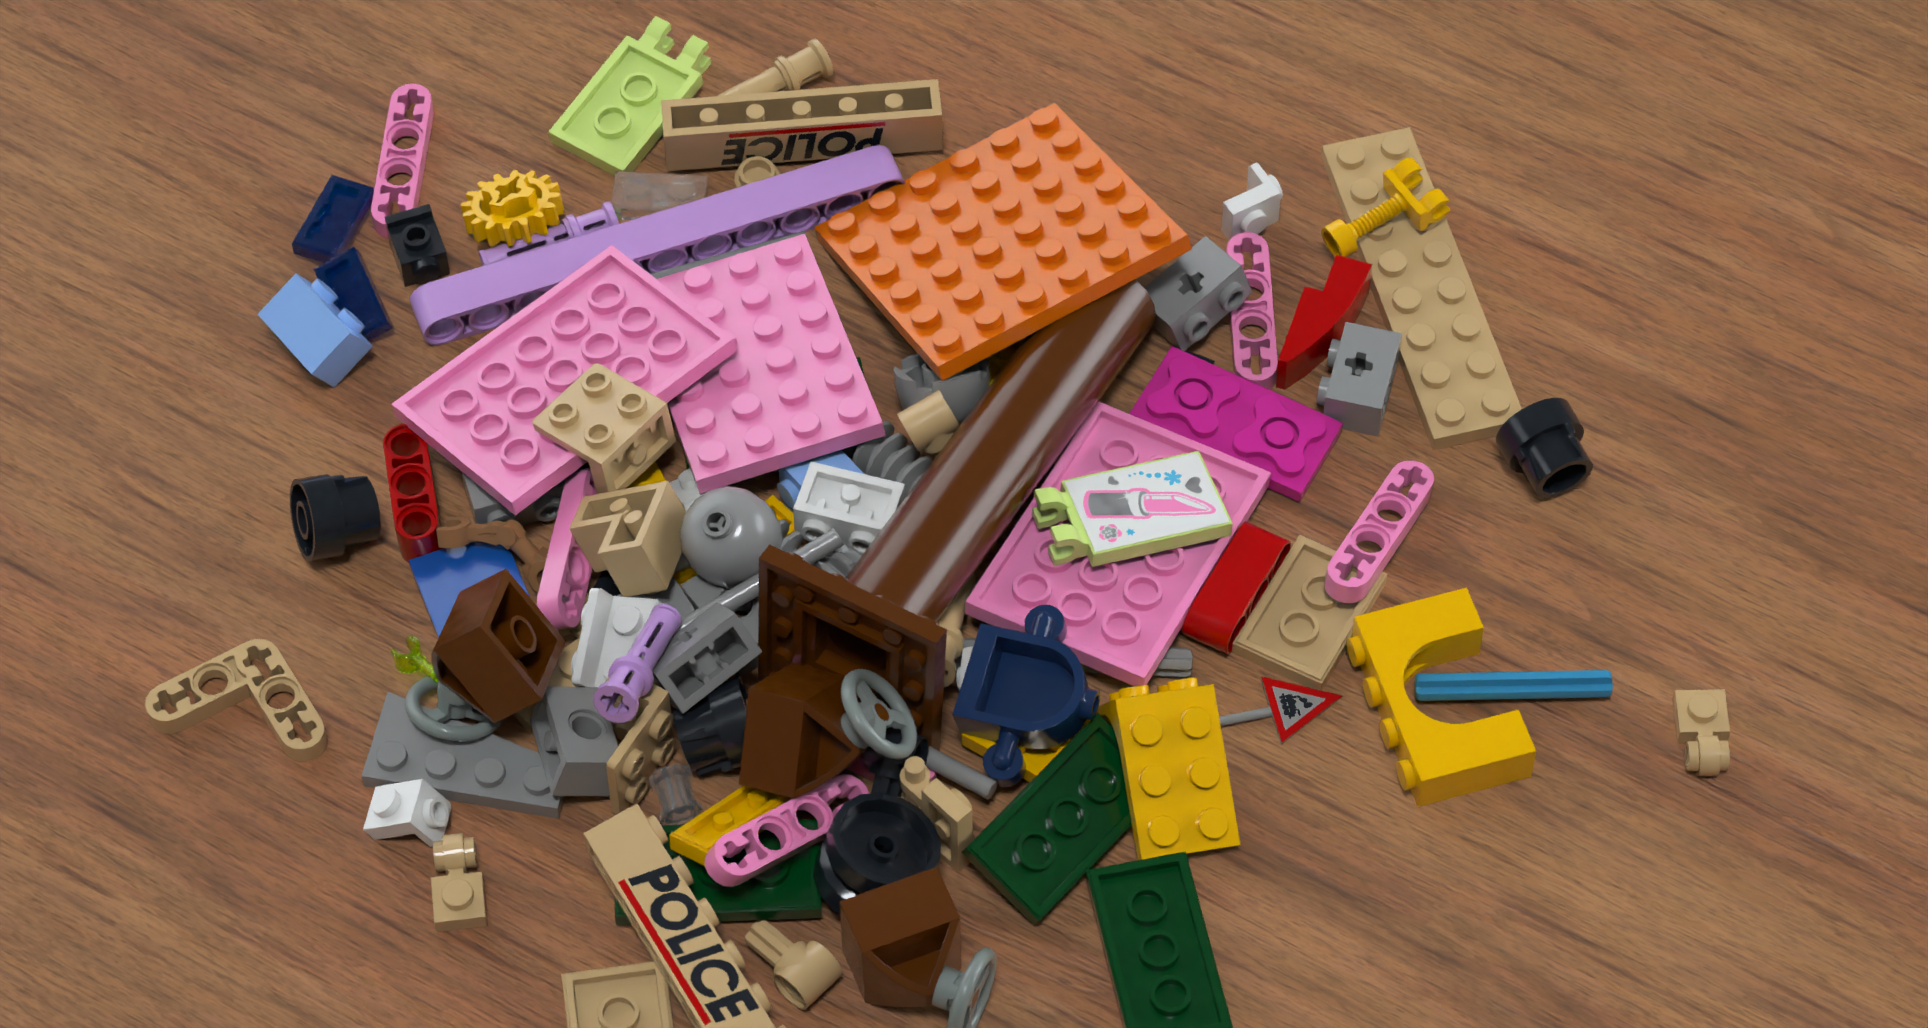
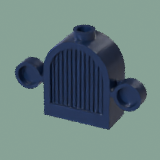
[953,605,1100,787]

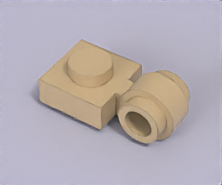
[1673,689,1730,776]
[431,833,487,932]

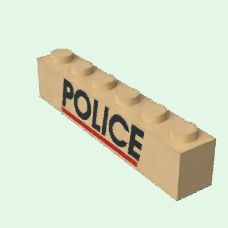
[661,79,943,171]
[583,803,786,1028]

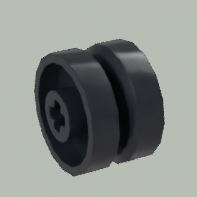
[813,793,941,914]

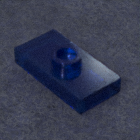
[292,175,374,267]
[314,246,394,341]

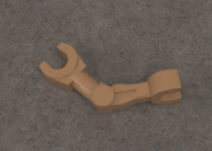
[436,517,548,593]

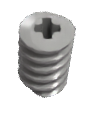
[844,421,933,500]

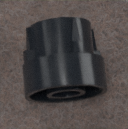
[1496,398,1593,499]
[290,474,380,561]
[673,677,748,776]

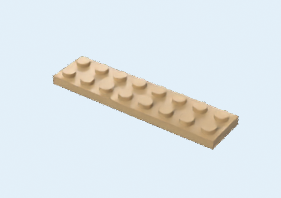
[1321,127,1522,450]

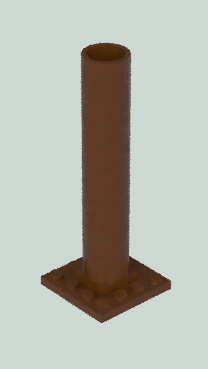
[758,279,1156,751]

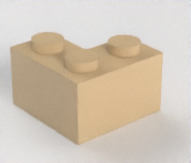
[569,481,686,597]

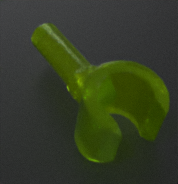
[391,636,438,683]

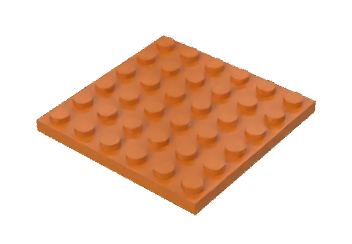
[814,103,1192,381]

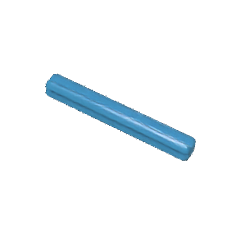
[1414,670,1613,701]

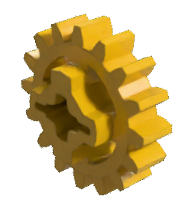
[461,170,564,247]

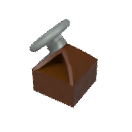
[405,569,566,741]
[739,663,917,798]
[839,867,997,1028]

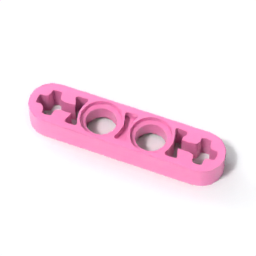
[371,84,434,238]
[1226,232,1278,390]
[1324,461,1434,603]
[537,467,597,630]
[705,774,870,887]

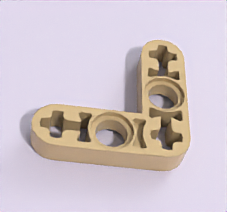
[145,639,327,762]

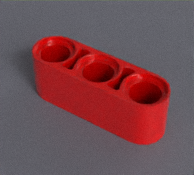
[383,424,443,563]
[1182,522,1291,654]

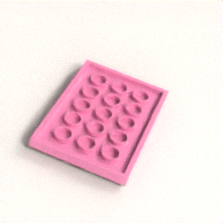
[657,234,886,494]
[391,245,737,515]
[965,401,1271,686]

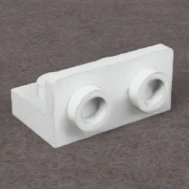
[793,462,905,554]
[571,588,664,687]

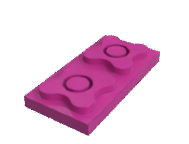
[1129,346,1343,502]

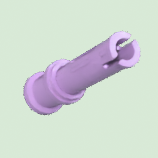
[478,201,619,266]
[593,604,682,723]

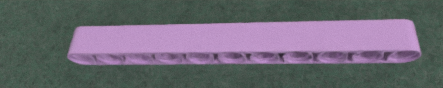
[410,145,906,345]

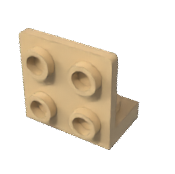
[532,363,676,494]
[606,673,676,814]

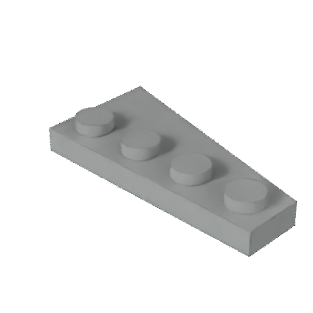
[362,692,566,819]

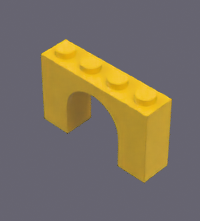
[1346,588,1536,807]

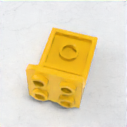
[1098,677,1241,860]

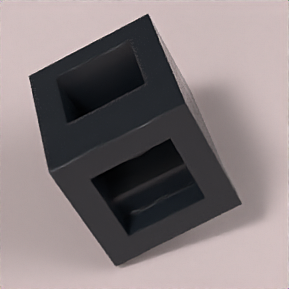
[384,204,450,287]

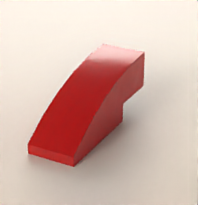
[1276,255,1372,390]

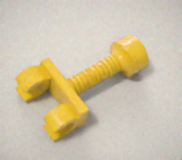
[1321,157,1451,257]

